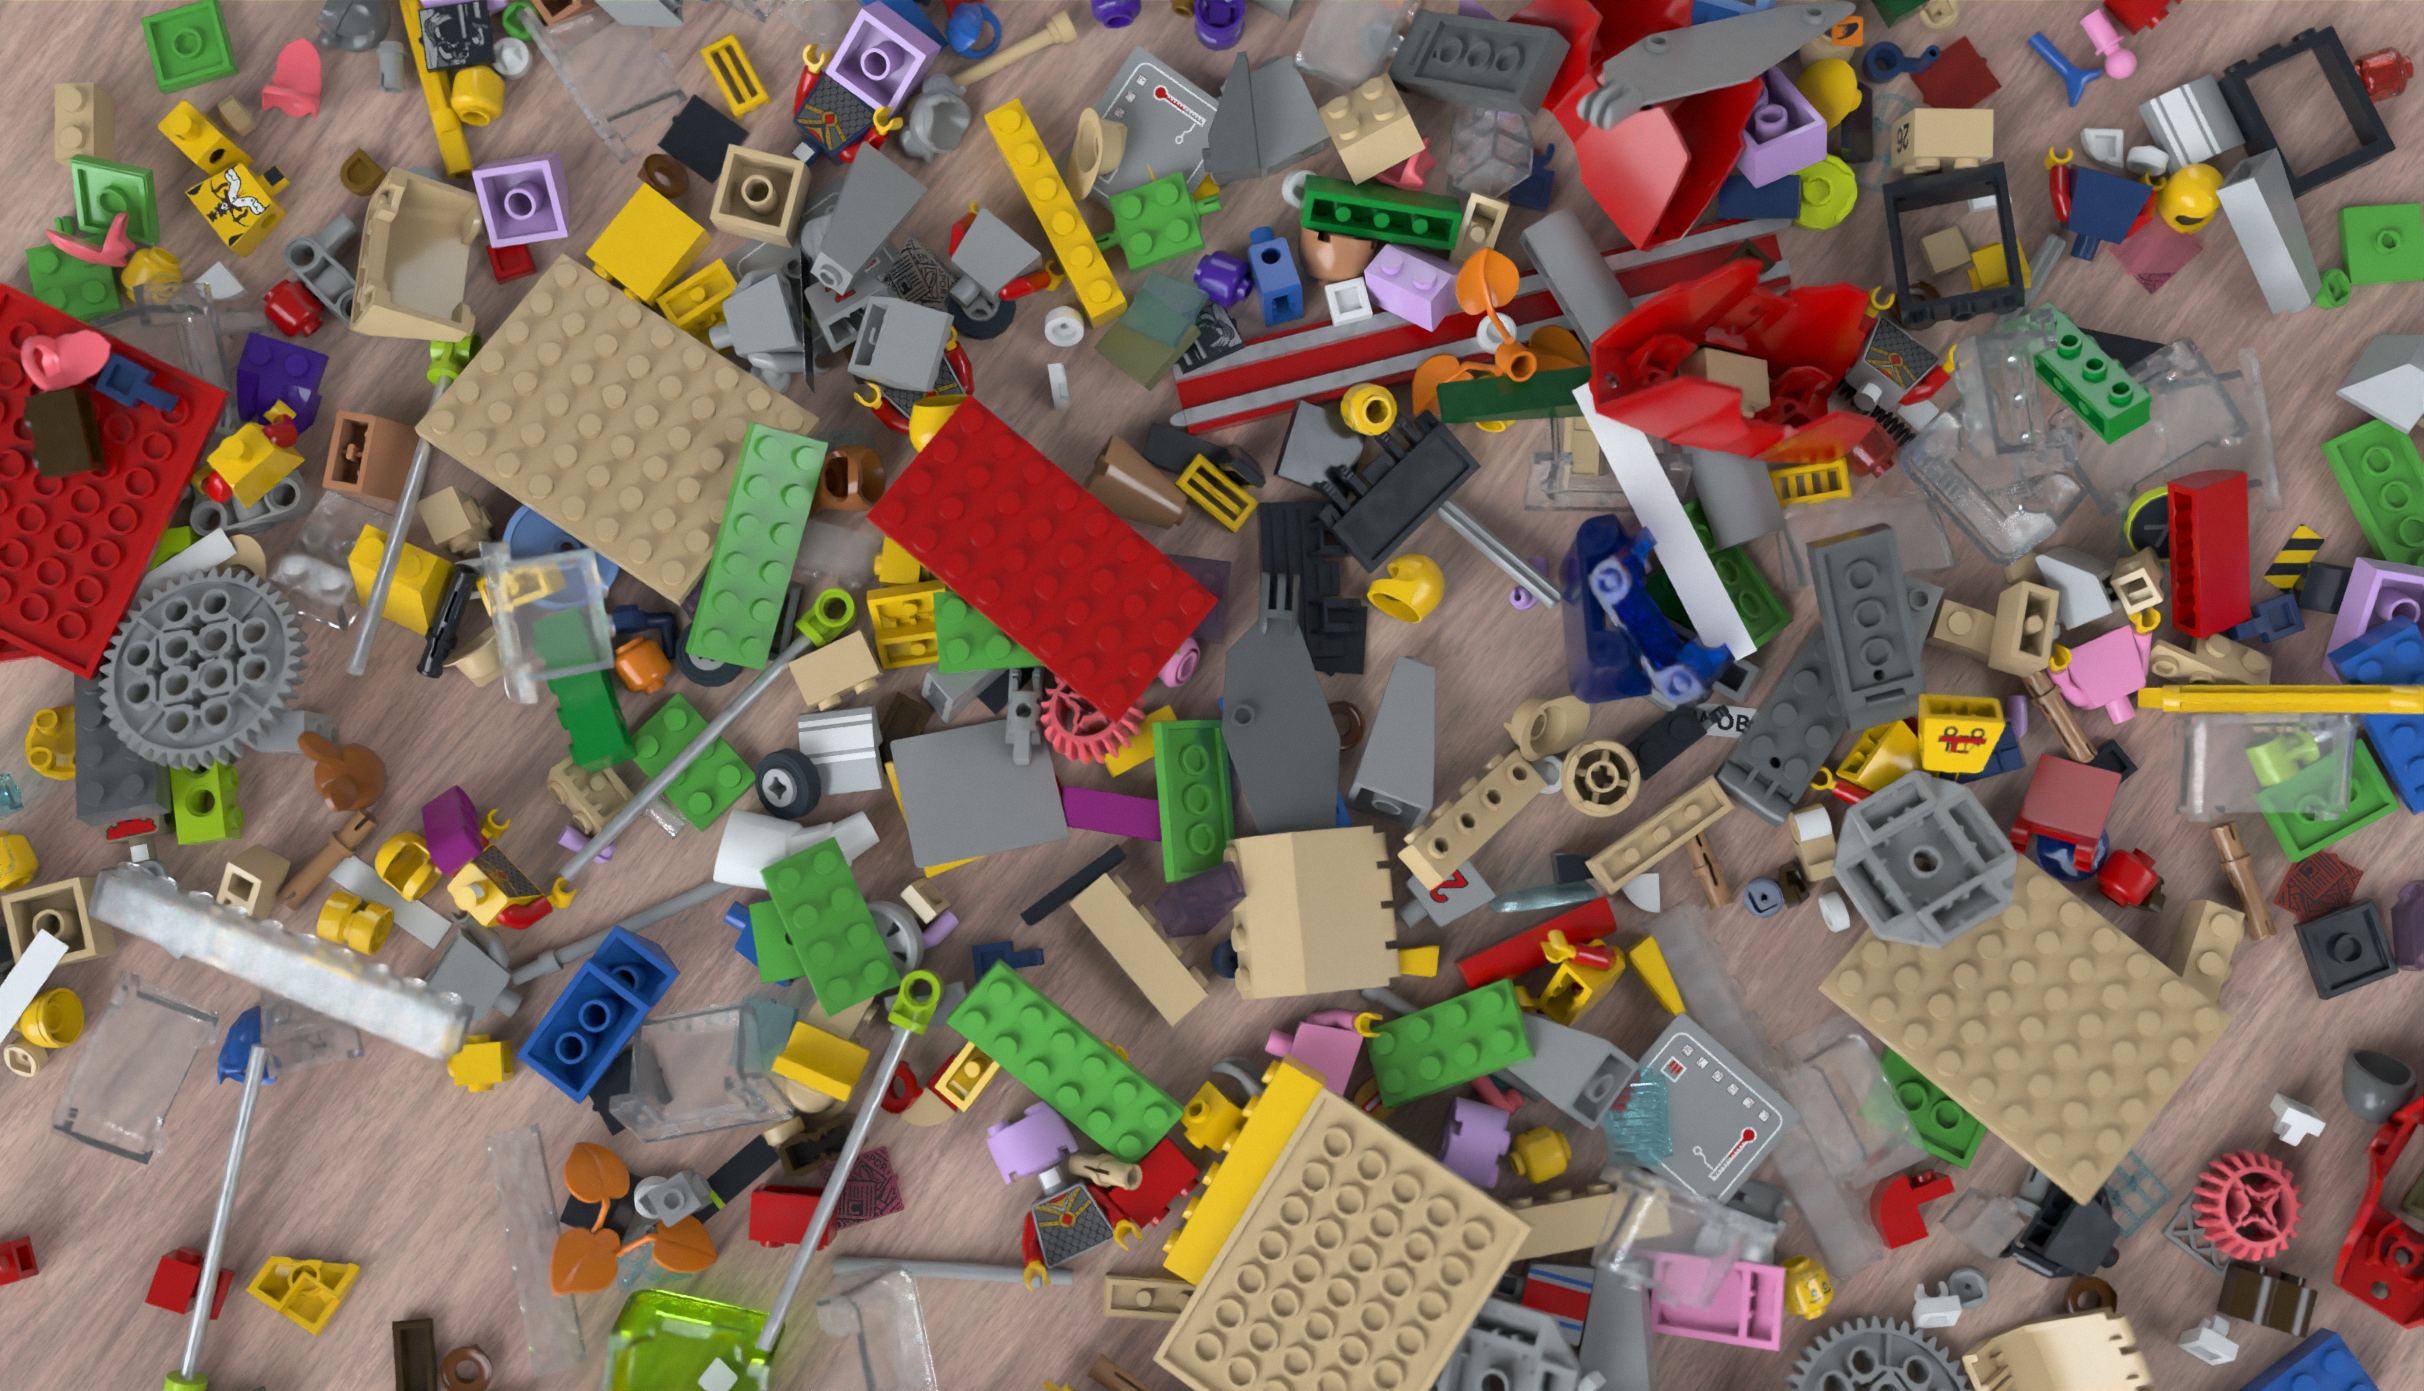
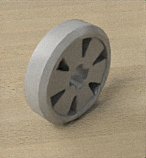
[866,901,924,989]

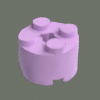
[1436,1097,1510,1189]
[986,1101,1079,1186]

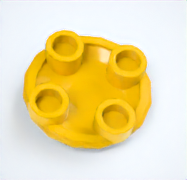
[1795,57,1862,133]
[24,705,76,781]

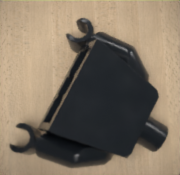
[1989,1184,2120,1279]

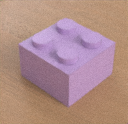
[825,0,942,119]

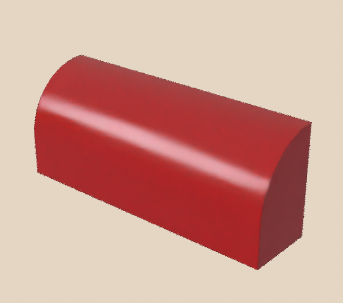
[2167,469,2250,639]
[1454,895,1617,993]

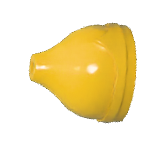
[12,988,84,1048]

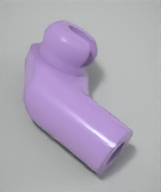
[1509,558,1548,610]
[2004,694,2028,739]
[557,825,617,864]
[922,910,959,950]

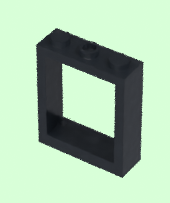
[2217,25,2396,199]
[1882,161,2025,329]

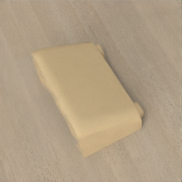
[350,166,486,343]

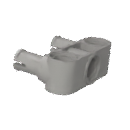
[283,213,367,336]
[190,462,315,538]

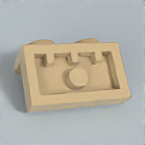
[547,755,635,837]

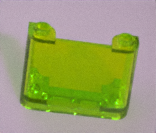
[603,1288,786,1391]

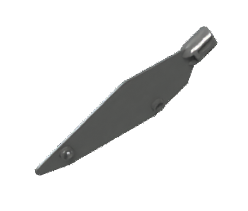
[1221,572,1340,836]

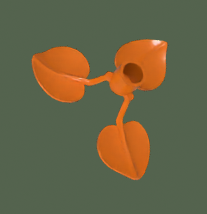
[1412,247,1588,417]
[550,1142,717,1296]

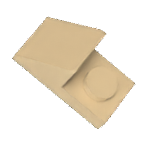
[1448,190,1510,268]

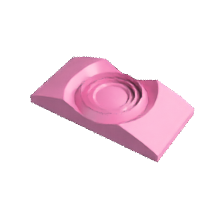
[1623,1245,1786,1351]

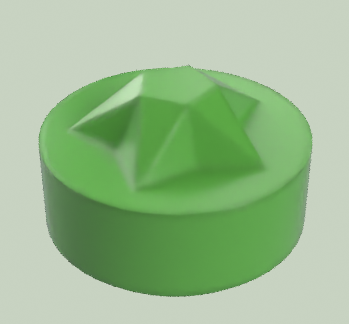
[502,0,544,42]
[2314,268,2351,310]

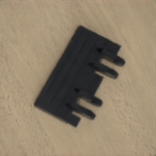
[1316,409,1481,573]
[1257,502,1363,658]

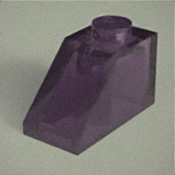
[1155,861,1247,938]
[2391,880,2424,972]

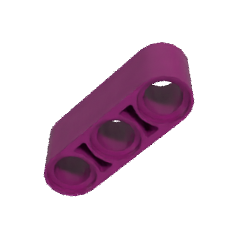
[421,785,484,876]
[1061,786,1162,842]

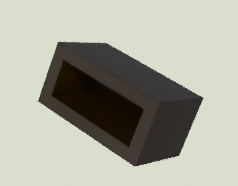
[23,388,107,479]

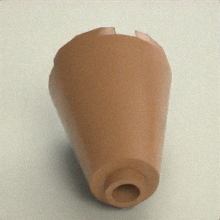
[1082,435,1190,530]

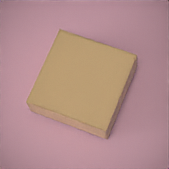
[1918,225,1972,277]

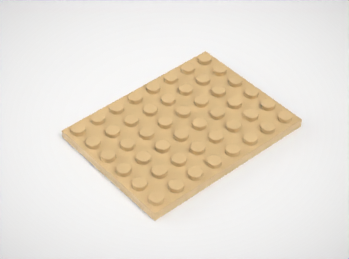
[415,253,820,606]
[1818,852,2234,1205]
[1153,1086,1534,1391]

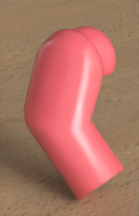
[1468,1075,1524,1115]

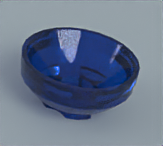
[2037,827,2109,882]

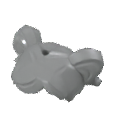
[899,73,971,163]

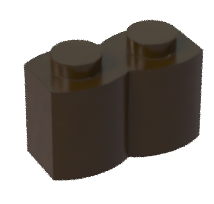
[777,1114,869,1177]
[2217,1260,2318,1338]

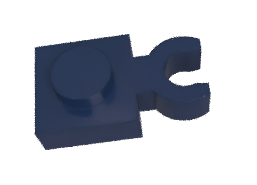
[1508,139,1555,212]

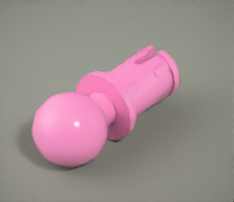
[2080,8,2137,79]

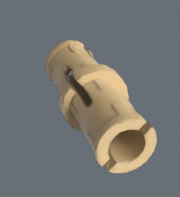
[1069,1150,1142,1190]

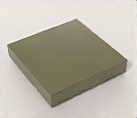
[1094,290,1201,391]

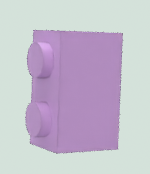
[472,151,570,248]
[1364,244,1461,332]

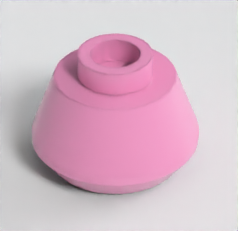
[1158,638,1200,688]

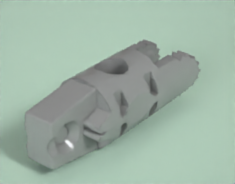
[1005,666,1045,765]

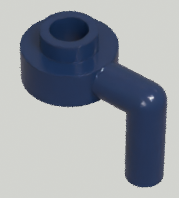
[1862,41,1941,84]
[607,605,678,659]

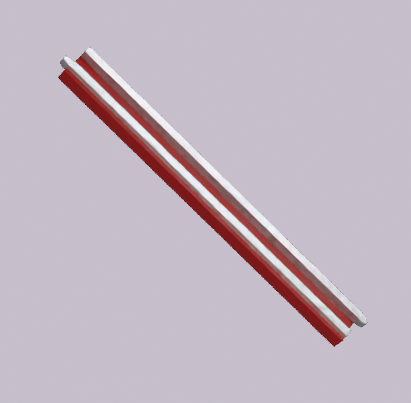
[1170,219,1792,437]

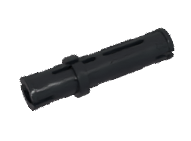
[416,563,480,678]

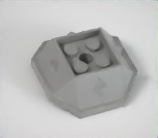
[1832,769,2018,949]
[1429,1296,1582,1391]

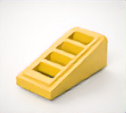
[1768,458,1852,509]
[1623,934,1686,1016]
[1398,945,1439,977]

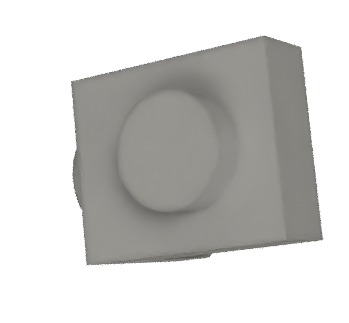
[648,1169,713,1227]

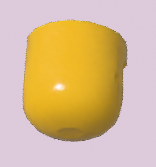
[2156,163,2224,235]
[375,831,443,903]

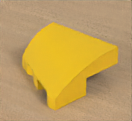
[245,1256,362,1337]

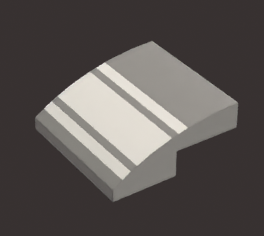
[2138,74,2246,176]
[798,704,887,796]

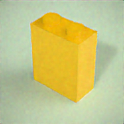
[585,182,713,311]

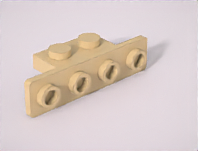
[2148,633,2300,729]

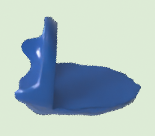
[945,2,1002,59]
[217,1005,279,1086]

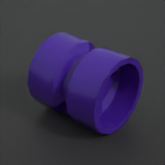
[1194,0,1245,51]

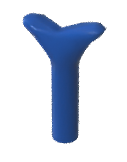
[2027,31,2103,108]

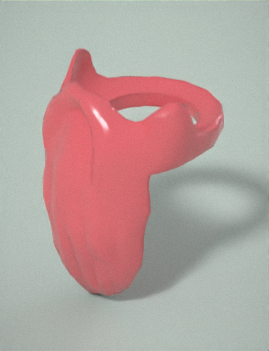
[261,38,322,118]
[1373,136,1436,191]
[46,211,136,268]
[21,330,112,394]

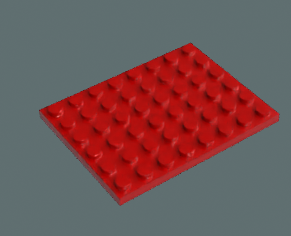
[0,283,232,680]

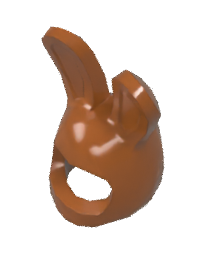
[807,444,886,519]
[297,731,388,813]

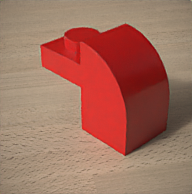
[1869,1169,1955,1250]

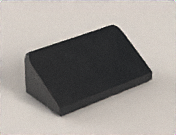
[1841,80,1873,164]
[2293,561,2353,615]

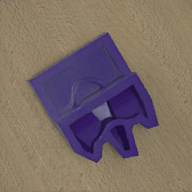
[236,332,329,436]

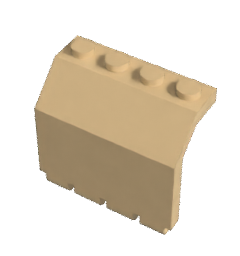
[1223,825,1401,1000]
[1961,1307,2158,1391]

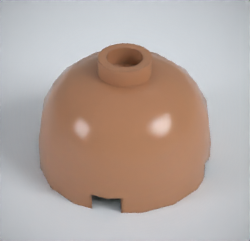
[1298,227,1378,288]

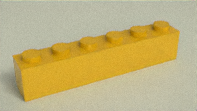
[984,98,1128,329]
[1162,1053,1328,1287]

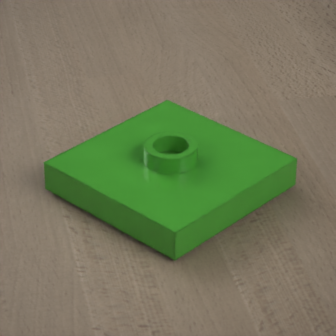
[140,0,239,95]
[70,154,160,246]
[2337,203,2424,286]
[749,900,807,984]

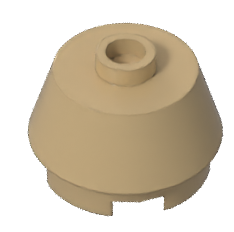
[1561,738,1640,817]

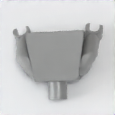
[709,257,830,376]
[396,912,523,1026]

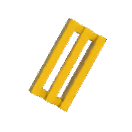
[700,33,771,120]
[1174,453,1259,533]

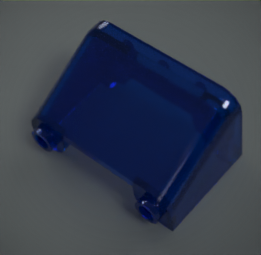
[1559,513,1652,704]
[1587,526,1736,705]

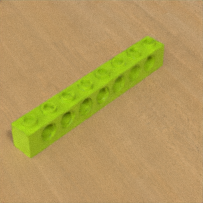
[146,526,244,845]

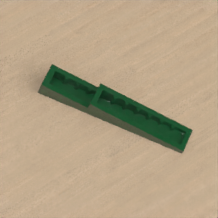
[1436,366,1679,424]

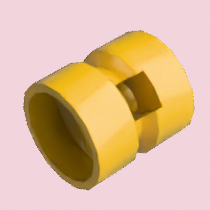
[317,889,394,956]

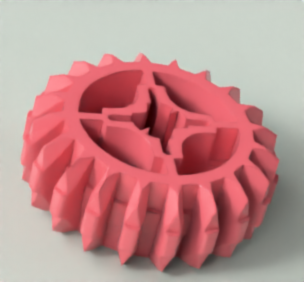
[1040,676,1146,765]
[2190,1150,2306,1261]

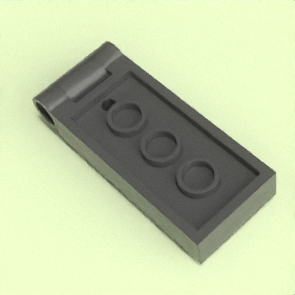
[1387,9,1571,117]
[1805,522,1927,733]
[1713,623,1878,828]
[74,634,171,827]

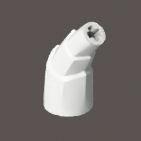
[713,808,880,890]

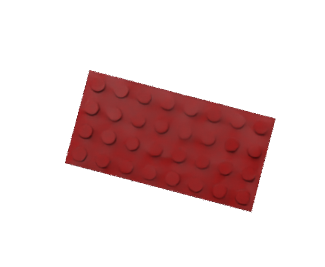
[865,394,1219,725]

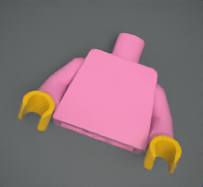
[2047,606,2161,725]
[1264,1007,1383,1097]

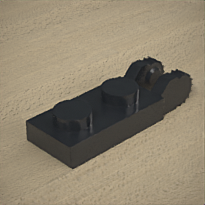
[1625,686,1730,781]

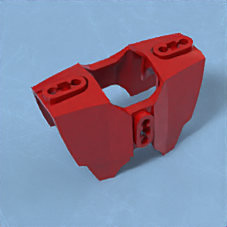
[1506,0,1765,252]
[1588,259,1875,464]
[2333,1094,2424,1330]

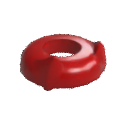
[880,1060,924,1114]

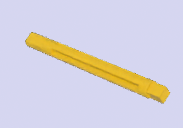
[398,0,474,180]
[2138,685,2424,714]

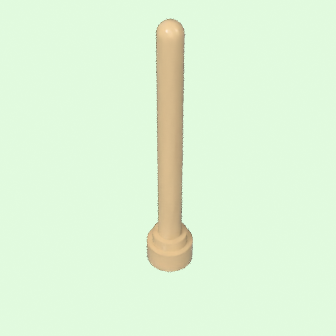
[907,10,1078,112]

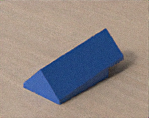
[516,925,680,1104]

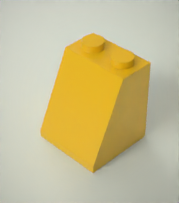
[348,524,456,636]

